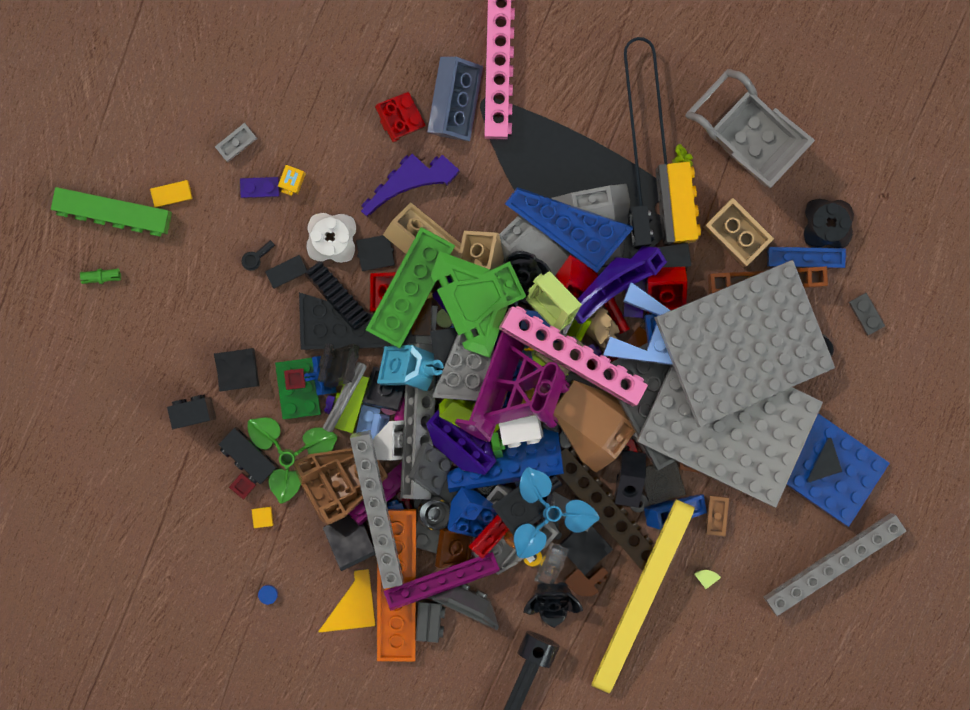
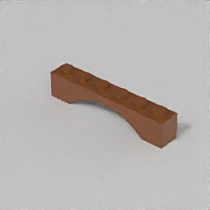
[708,266,828,294]

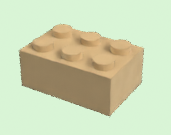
[703,198,774,267]

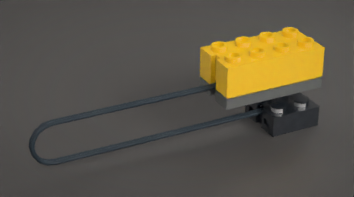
[624,37,701,249]

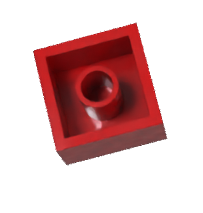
[646,267,687,313]

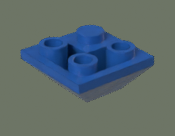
[448,487,497,538]

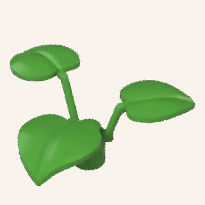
[248,417,337,504]

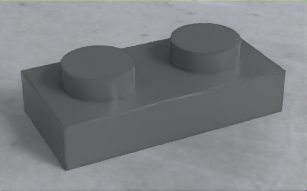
[848,293,885,335]

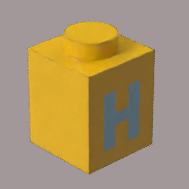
[278,165,306,196]

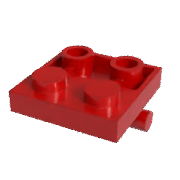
[375,92,426,143]

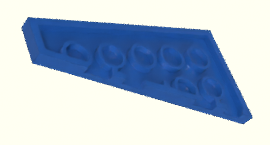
[447,429,564,492]

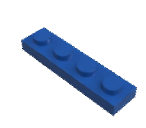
[767,247,846,268]

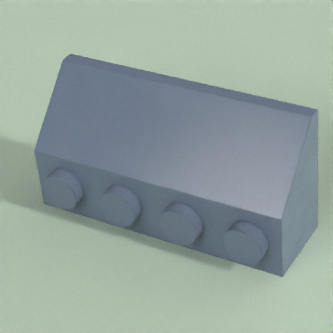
[427,57,483,141]

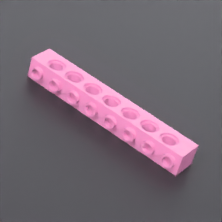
[485,0,515,140]
[498,306,648,407]

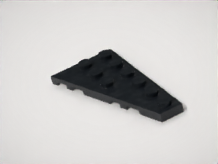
[299,292,416,350]

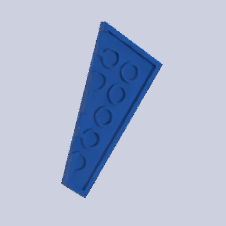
[505,187,633,272]

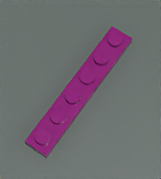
[384,552,499,611]

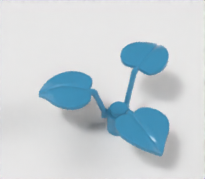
[514,467,600,558]

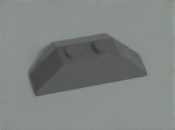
[428,584,499,630]

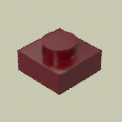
[284,368,306,390]
[229,472,257,500]

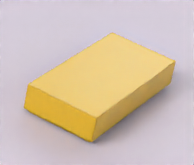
[150,180,193,208]

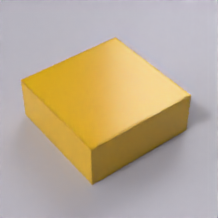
[251,506,274,528]

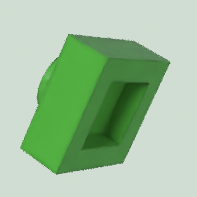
[491,432,506,458]

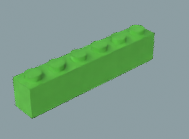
[51,187,172,237]

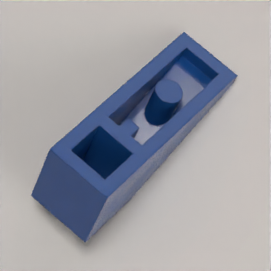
[644,494,707,530]

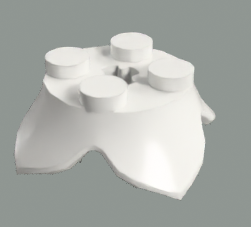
[307,213,356,263]

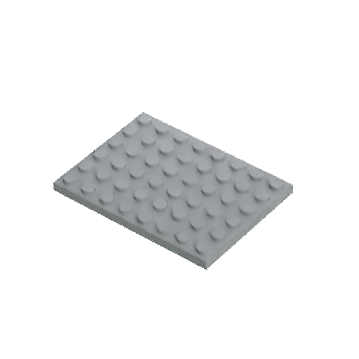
[654,260,835,427]
[636,365,823,508]

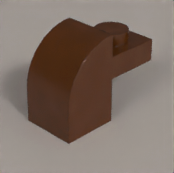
[563,565,608,597]

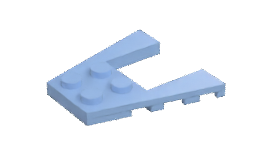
[603,283,673,365]

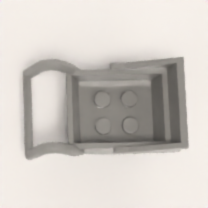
[686,69,815,188]

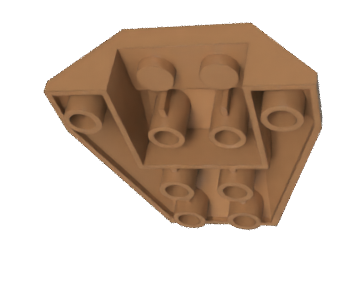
[553,380,635,472]

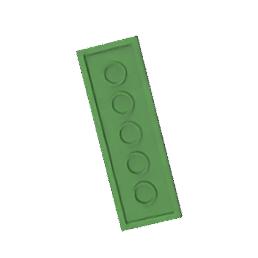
[366,227,455,348]

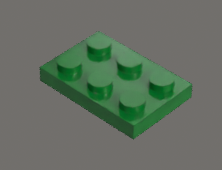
[275,358,321,419]

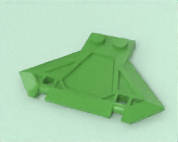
[430,251,526,358]

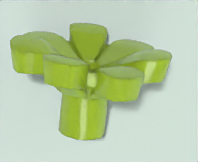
[672,144,693,166]

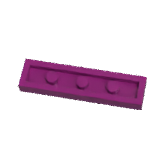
[348,462,402,526]

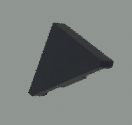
[806,437,842,482]

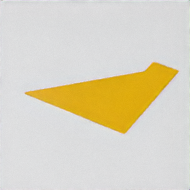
[319,569,375,632]

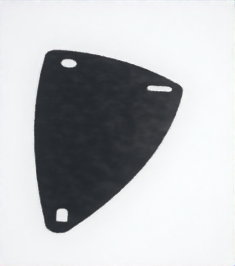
[480,98,663,276]

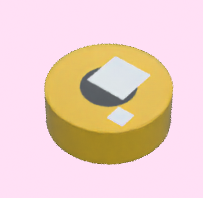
[523,551,542,567]

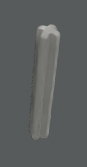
[323,362,367,432]

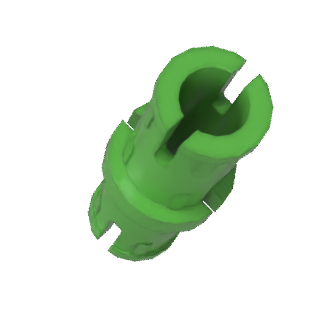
[80,268,121,284]

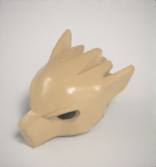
[586,307,620,352]

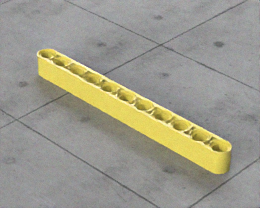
[591,499,695,693]

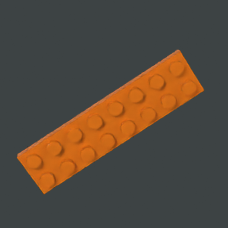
[377,509,416,662]

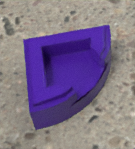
[324,395,336,414]

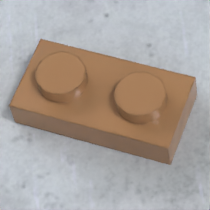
[705,496,729,536]

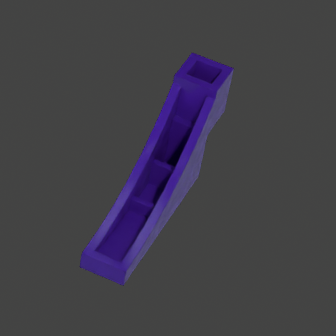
[361,154,460,217]
[574,246,667,324]

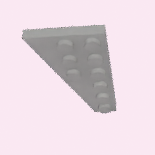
[431,328,494,401]

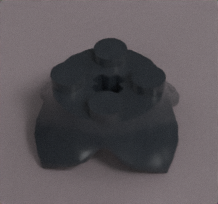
[804,199,854,248]
[502,251,552,306]
[523,582,583,628]

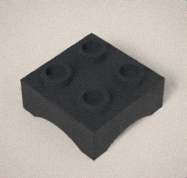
[214,348,259,392]
[558,525,613,575]

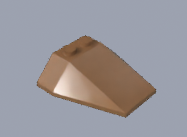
[293,448,388,525]

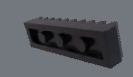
[305,261,369,331]

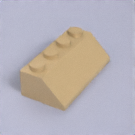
[383,202,461,281]

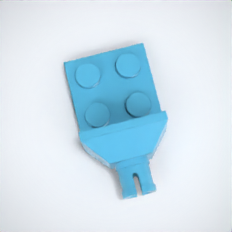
[377,345,443,391]

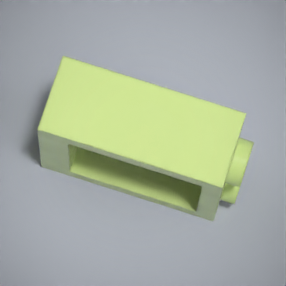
[526,271,582,331]

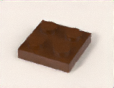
[435,528,474,568]

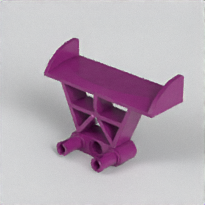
[455,331,570,442]

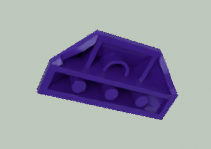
[426,410,496,475]

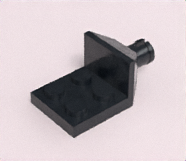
[492,475,562,536]

